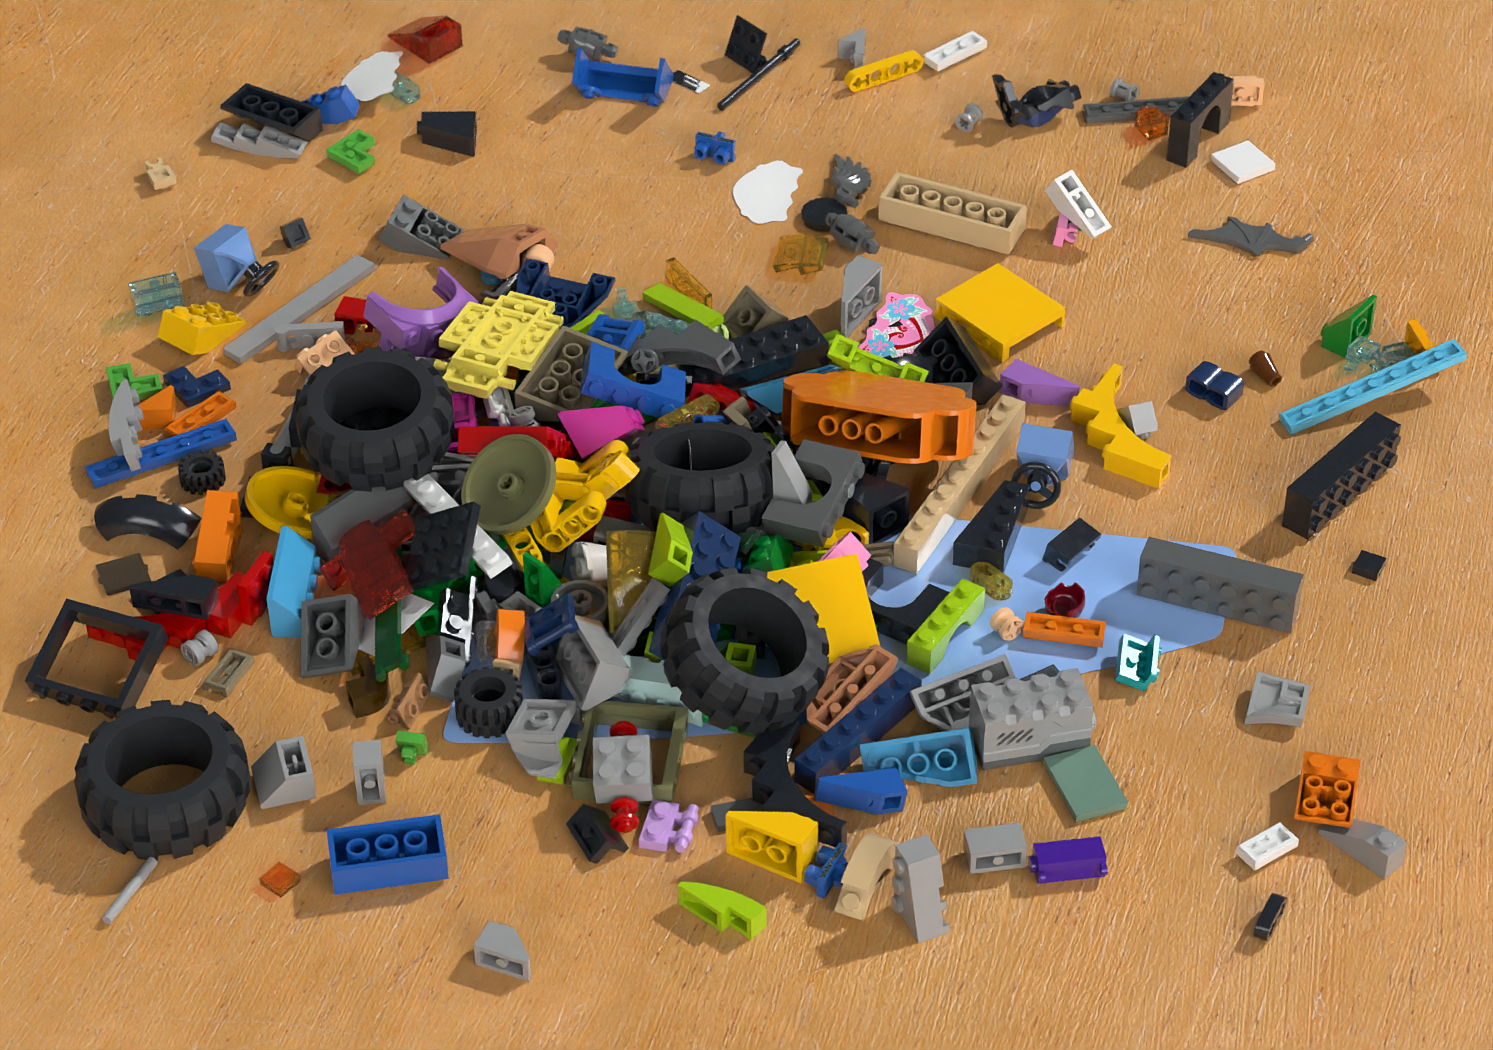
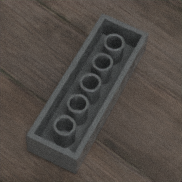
[1136,537,1304,634]

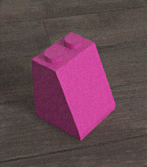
[558,406,645,459]

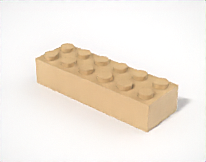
[879,172,1027,254]

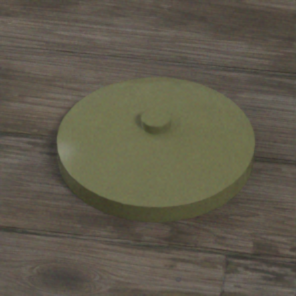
[461,434,556,535]

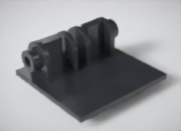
[724,15,768,73]
[747,402,796,454]

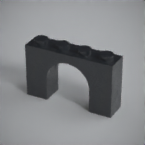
[1166,72,1234,168]
[862,558,950,645]

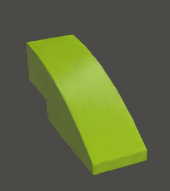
[678,881,766,940]

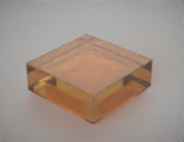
[259,861,301,898]

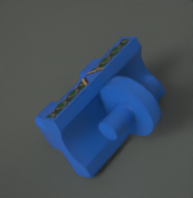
[694,132,736,165]
[805,842,848,899]

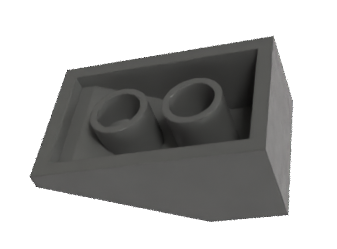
[301,594,364,678]

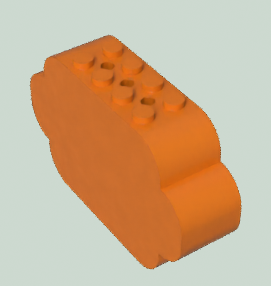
[781,371,976,464]

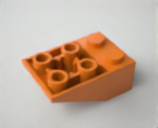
[1294,751,1361,828]

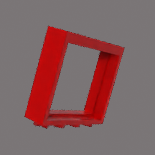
[458,426,579,462]

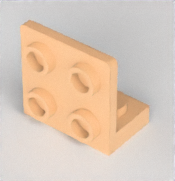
[1227,76,1264,106]

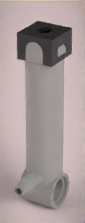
[261,376,310,469]

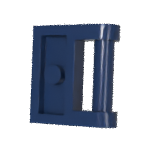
[525,593,579,656]

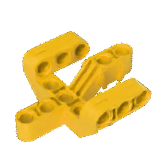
[529,440,639,553]

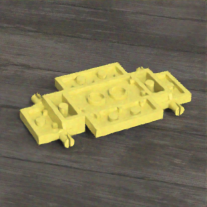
[433,291,564,399]

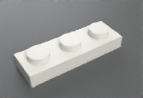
[923,31,987,72]

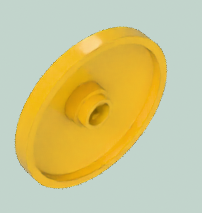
[245,466,339,539]

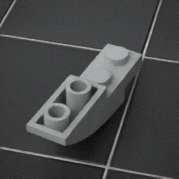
[109,379,144,472]

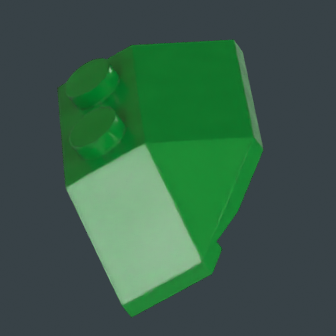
[739,534,794,574]

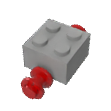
[593,721,653,833]

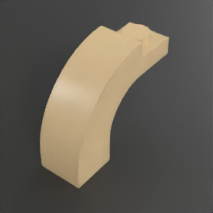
[834,833,900,921]

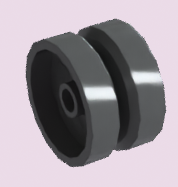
[551,580,610,641]

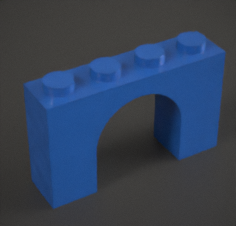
[581,342,686,423]

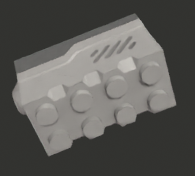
[969,668,1096,770]

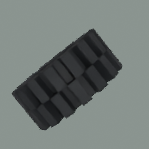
[178,450,226,495]

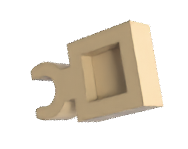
[145,157,177,190]

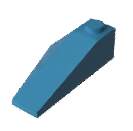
[860,727,978,787]

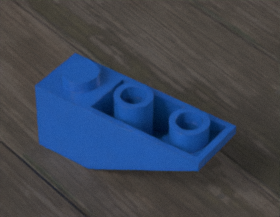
[301,84,360,125]
[814,768,908,814]

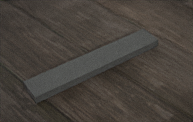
[1082,96,1190,124]

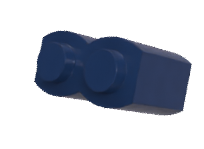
[1185,361,1244,410]

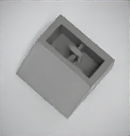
[251,736,317,809]

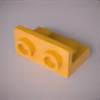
[1404,319,1436,356]

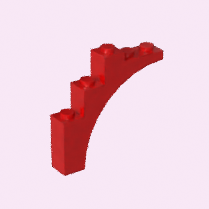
[86,572,245,661]

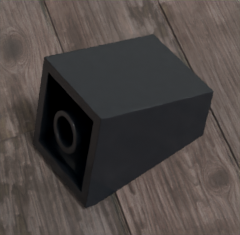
[830,473,910,544]

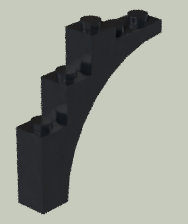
[743,720,847,848]

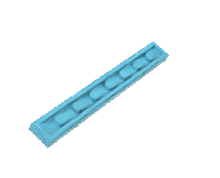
[1279,339,1467,435]

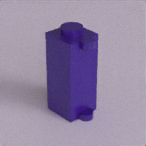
[1028,836,1108,884]

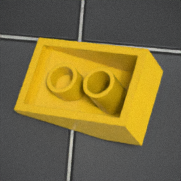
[726,811,818,884]

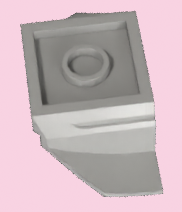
[506,699,587,778]

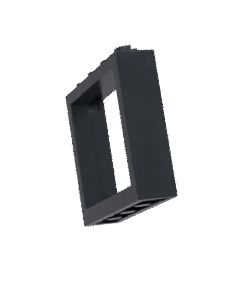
[25,598,169,719]

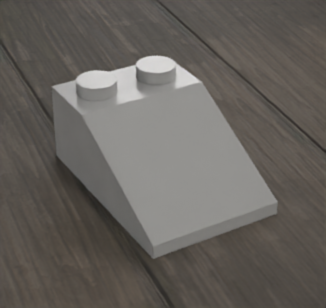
[841,255,882,338]

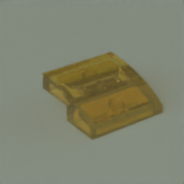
[772,234,830,275]

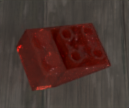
[388,16,463,64]

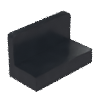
[566,804,629,864]

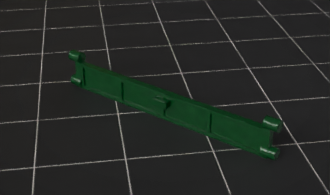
[375,518,409,682]

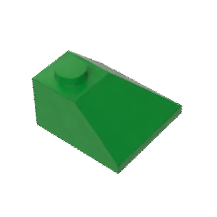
[1321,295,1377,358]

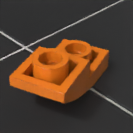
[494,609,525,666]

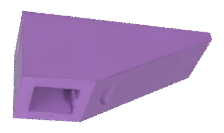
[999,359,1080,406]

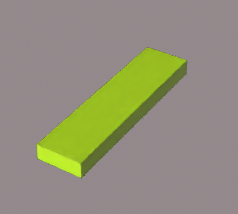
[642,283,724,329]

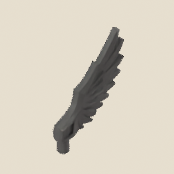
[830,154,872,208]

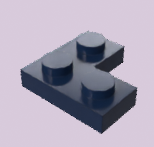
[163,366,231,408]

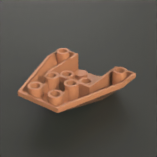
[441,224,558,279]

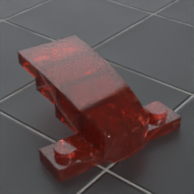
[320,509,415,620]

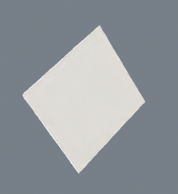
[358,590,434,656]

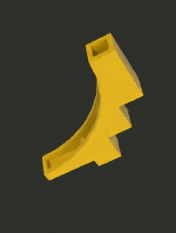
[1069,363,1171,489]

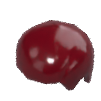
[1044,582,1085,618]

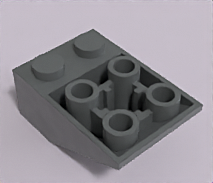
[378,195,464,260]

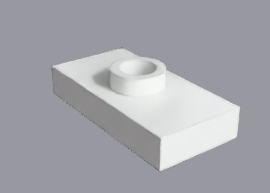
[1236,822,1299,870]

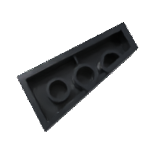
[953,480,1030,575]

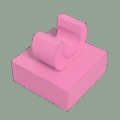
[1053,213,1079,247]

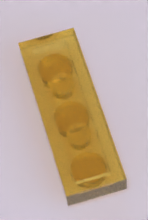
[665,257,712,309]

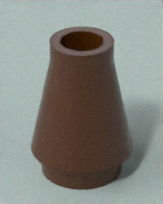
[1249,350,1282,387]

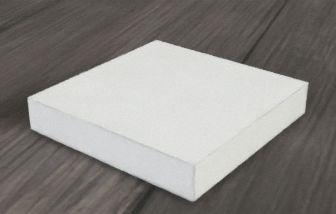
[1211,141,1276,184]

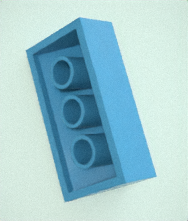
[267,526,321,638]

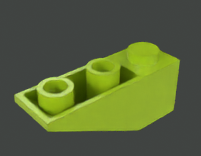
[648,512,693,587]

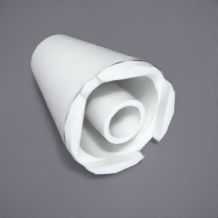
[570,542,640,588]

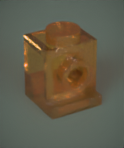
[1135,106,1169,140]

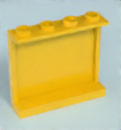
[935,263,1065,363]
[767,553,880,673]

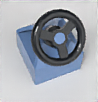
[194,224,280,297]
[1011,423,1074,509]

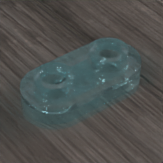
[389,73,420,104]

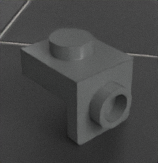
[471,591,500,638]

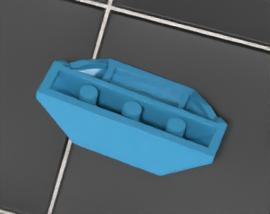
[740,365,840,416]

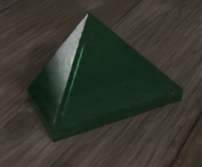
[737,530,761,555]

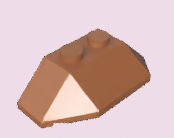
[806,644,898,733]

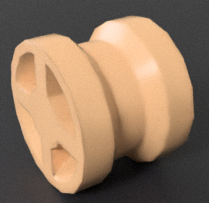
[990,607,1024,641]

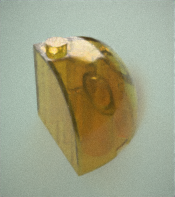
[606,530,665,633]

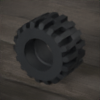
[454,667,523,739]

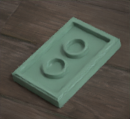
[1043,744,1128,822]

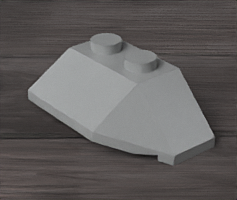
[909,654,1016,731]

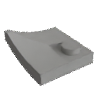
[1244,671,1311,728]

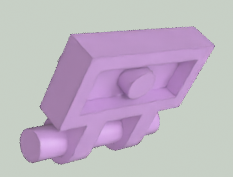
[639,800,699,853]

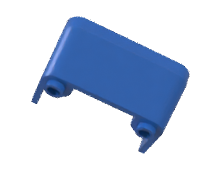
[572,48,674,107]

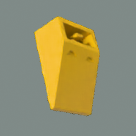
[157,302,247,355]

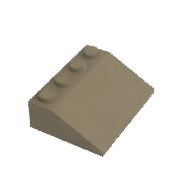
[514,326,628,422]

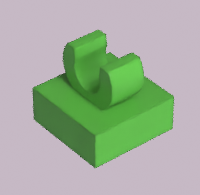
[395,731,428,765]

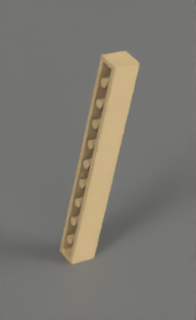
[893,395,1026,574]

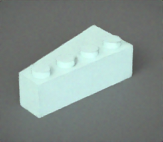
[613,655,704,727]

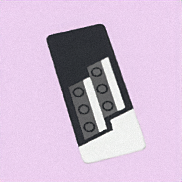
[673,70,710,93]

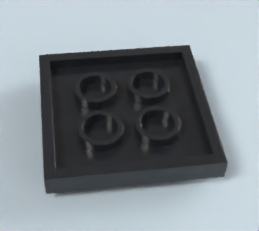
[403,501,481,592]

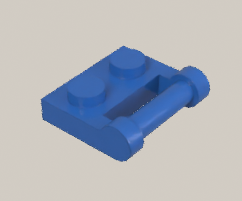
[586,314,645,351]

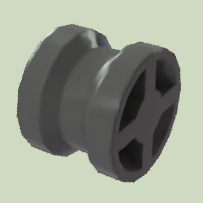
[631,348,659,373]

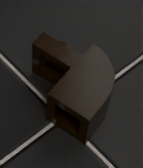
[346,655,390,719]

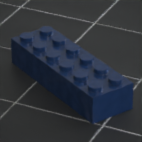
[649,511,741,660]

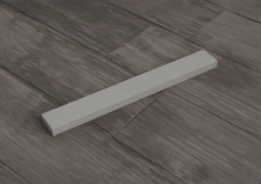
[223,255,375,364]

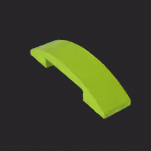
[827,334,929,382]

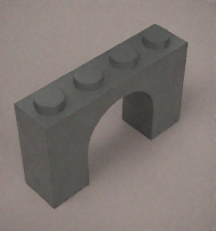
[762,439,865,547]

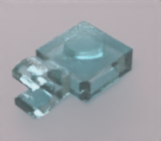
[612,287,641,321]
[1343,335,1381,373]
[1369,341,1416,372]

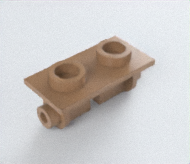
[387,672,429,729]

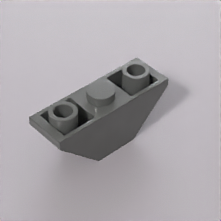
[426,636,466,702]

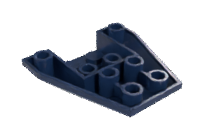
[516,258,616,330]

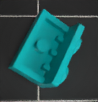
[1115,634,1162,691]

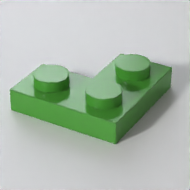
[326,129,375,174]
[106,363,162,401]

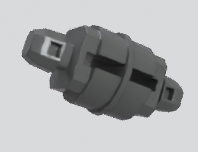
[557,26,618,61]
[825,213,880,254]

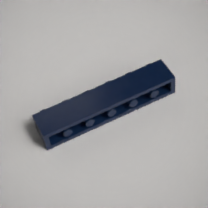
[794,668,922,794]

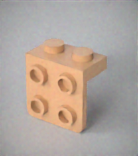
[294,330,355,375]

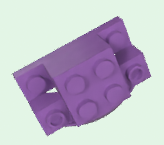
[364,267,479,359]

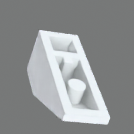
[1045,170,1112,239]

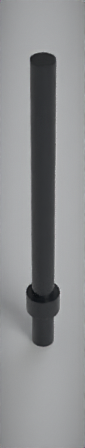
[717,38,801,111]

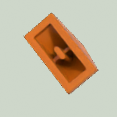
[139,385,177,430]

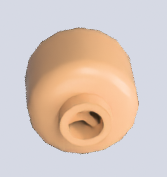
[521,244,554,271]

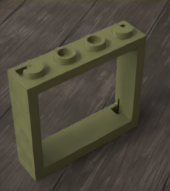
[568,701,688,807]

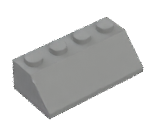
[554,615,630,711]

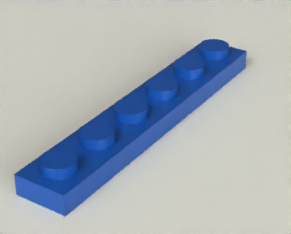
[85,419,237,489]

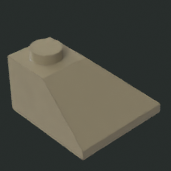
[720,285,790,338]

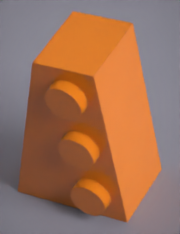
[191,490,243,583]

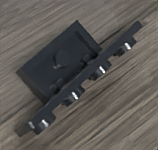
[437,575,478,668]

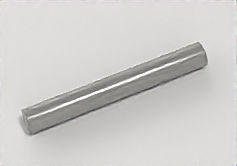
[101,857,158,925]

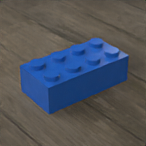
[326,814,449,895]

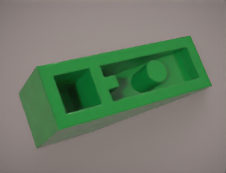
[523,552,562,608]

